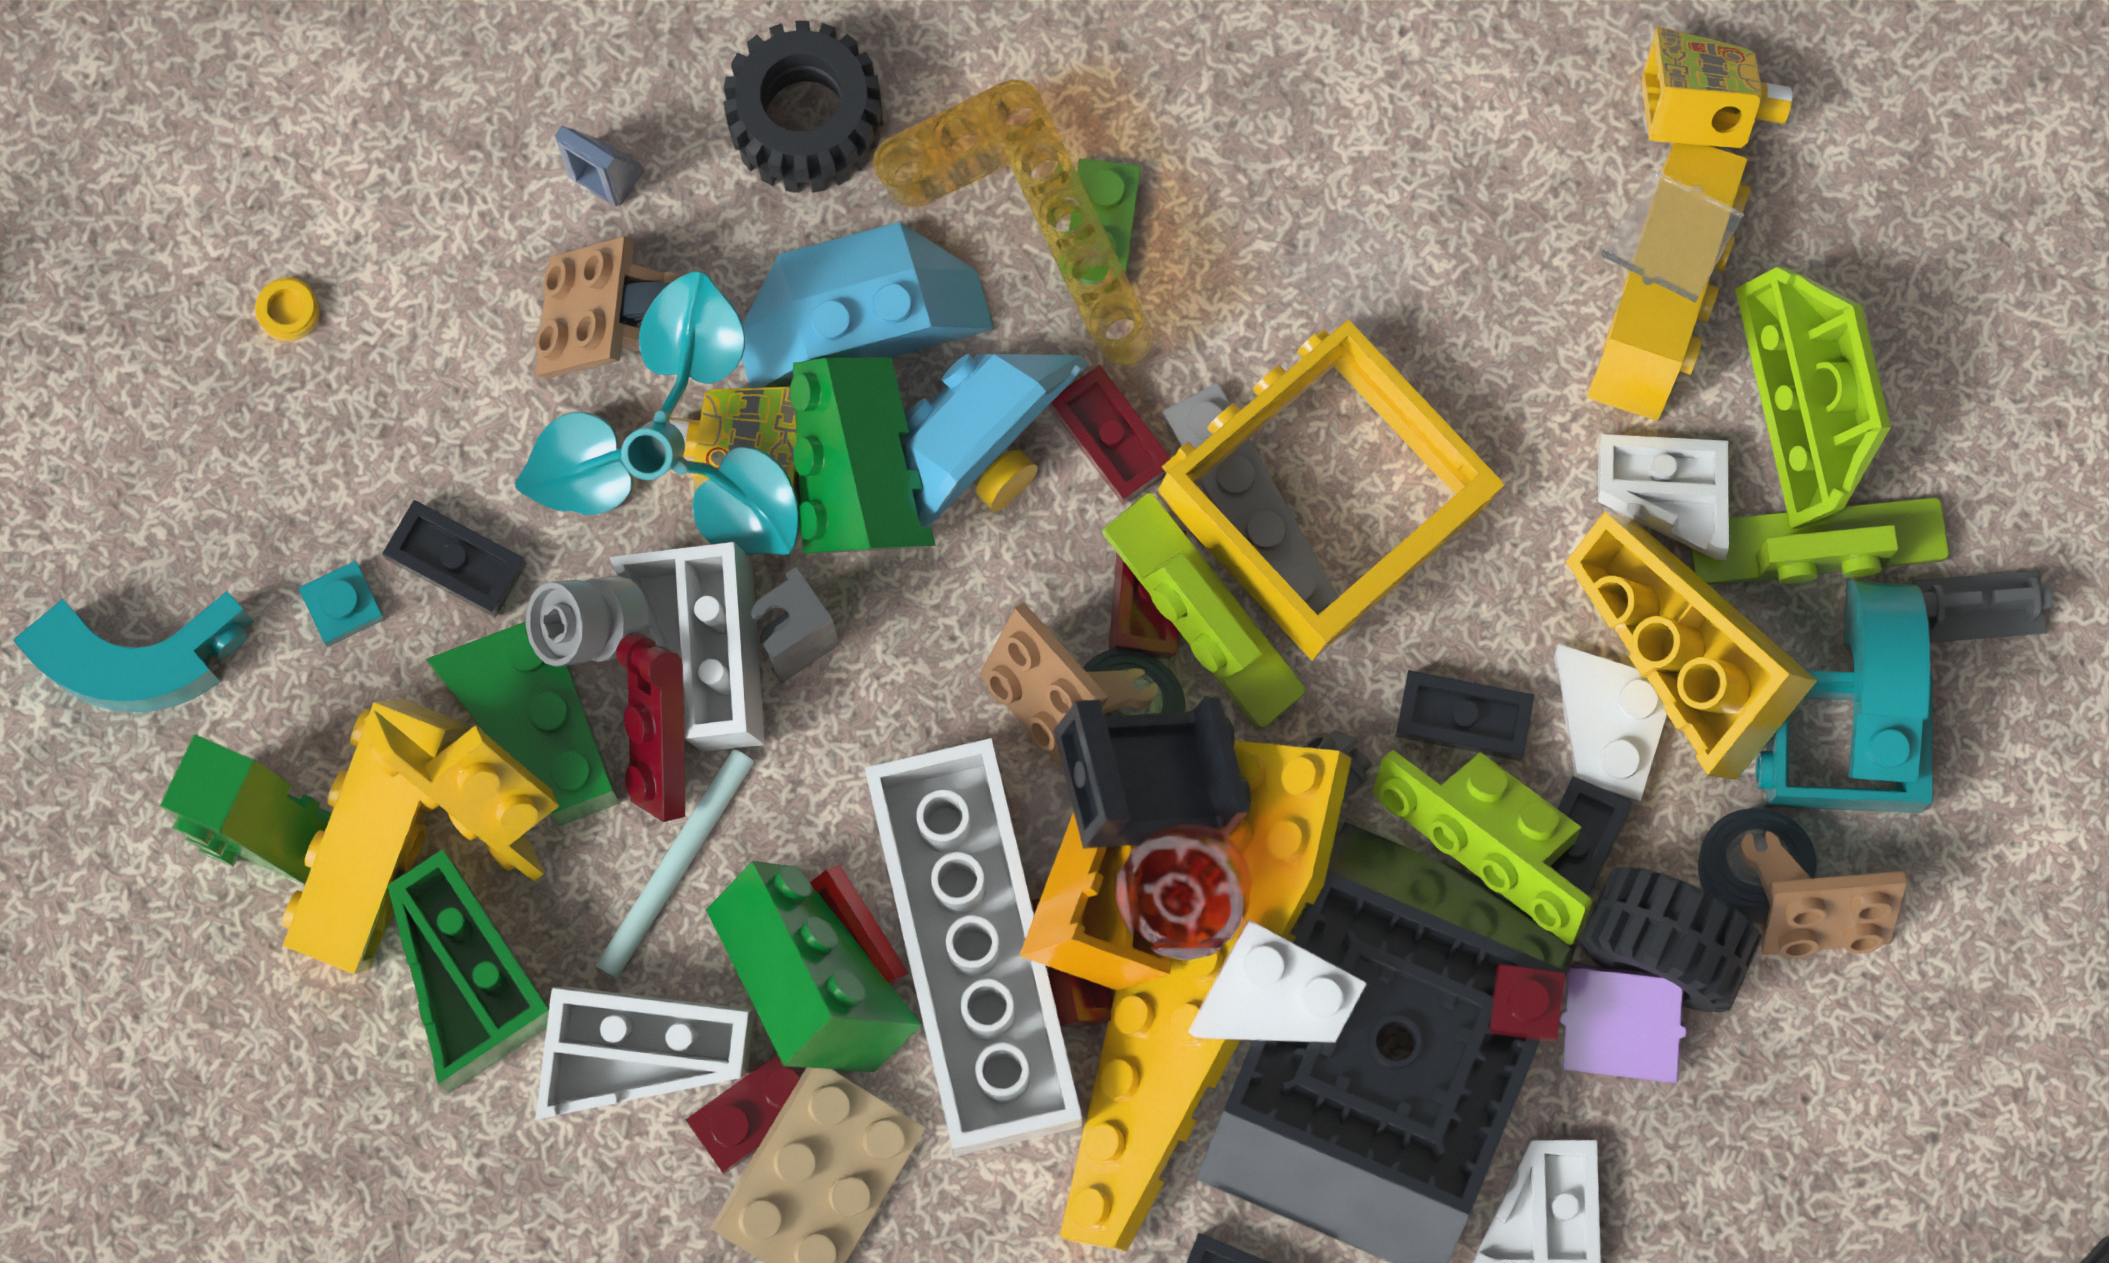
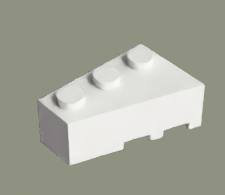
[609,542,765,752]
[535,986,755,1120]

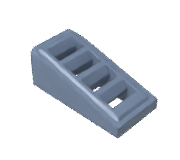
[555,125,643,207]

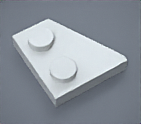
[1598,434,1729,560]
[1554,644,1667,804]
[1188,919,1366,1042]
[1472,1140,1601,1263]

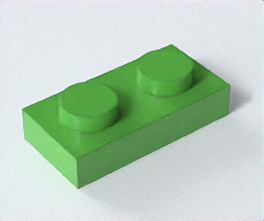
[1062,158,1141,289]

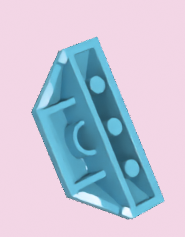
[742,222,994,388]
[899,354,1089,527]

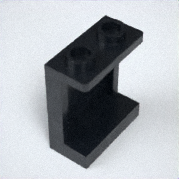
[1053,695,1251,849]

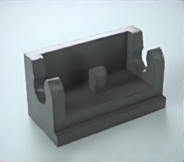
[751,566,839,684]

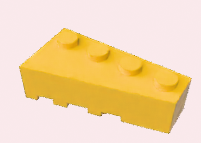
[1586,143,1751,421]
[1565,511,1817,780]
[282,699,474,974]

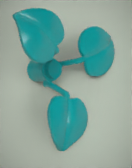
[515,271,799,555]

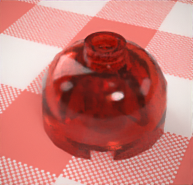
[1116,822,1252,961]

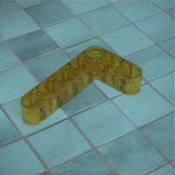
[873,79,1153,366]

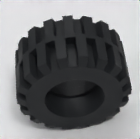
[723,21,883,193]
[1579,867,1762,1012]

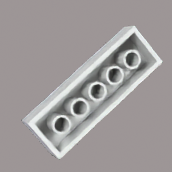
[865,738,1082,1157]

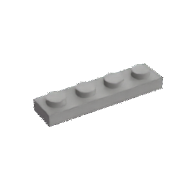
[1162,382,1339,632]

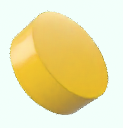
[255,277,320,342]
[976,450,1038,512]

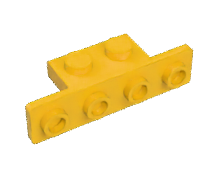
[364,710,559,882]

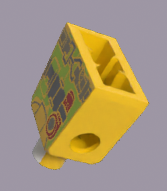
[1641,26,1792,148]
[669,387,799,497]

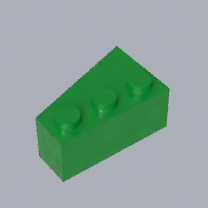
[790,357,936,554]
[426,621,620,826]
[159,734,332,885]
[387,849,550,1093]
[706,861,922,1073]

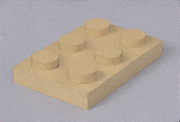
[710,1068,926,1263]

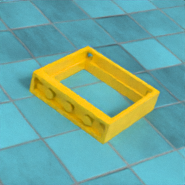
[1156,319,1505,661]

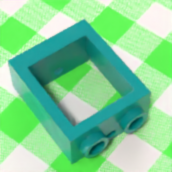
[1755,670,1932,813]

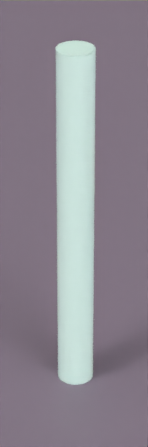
[595,749,755,980]

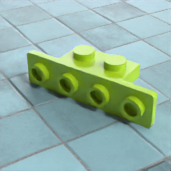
[1102,493,1306,729]
[1690,498,1949,585]
[1372,750,1593,945]

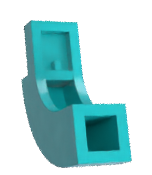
[1843,579,1930,783]
[13,591,254,712]

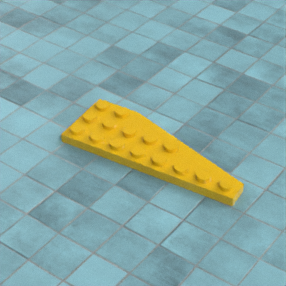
[1059,741,1352,1252]

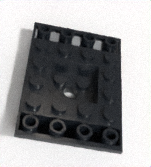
[1195,822,1579,1263]

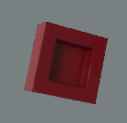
[1489,964,1565,1042]

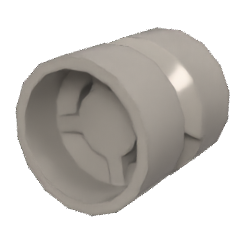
[526,575,650,667]

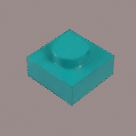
[298,560,385,647]

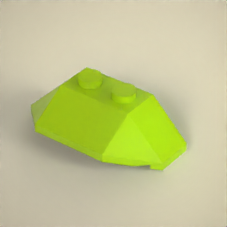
[1735,267,1891,529]

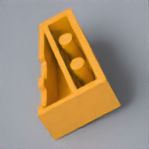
[1019,811,1178,991]

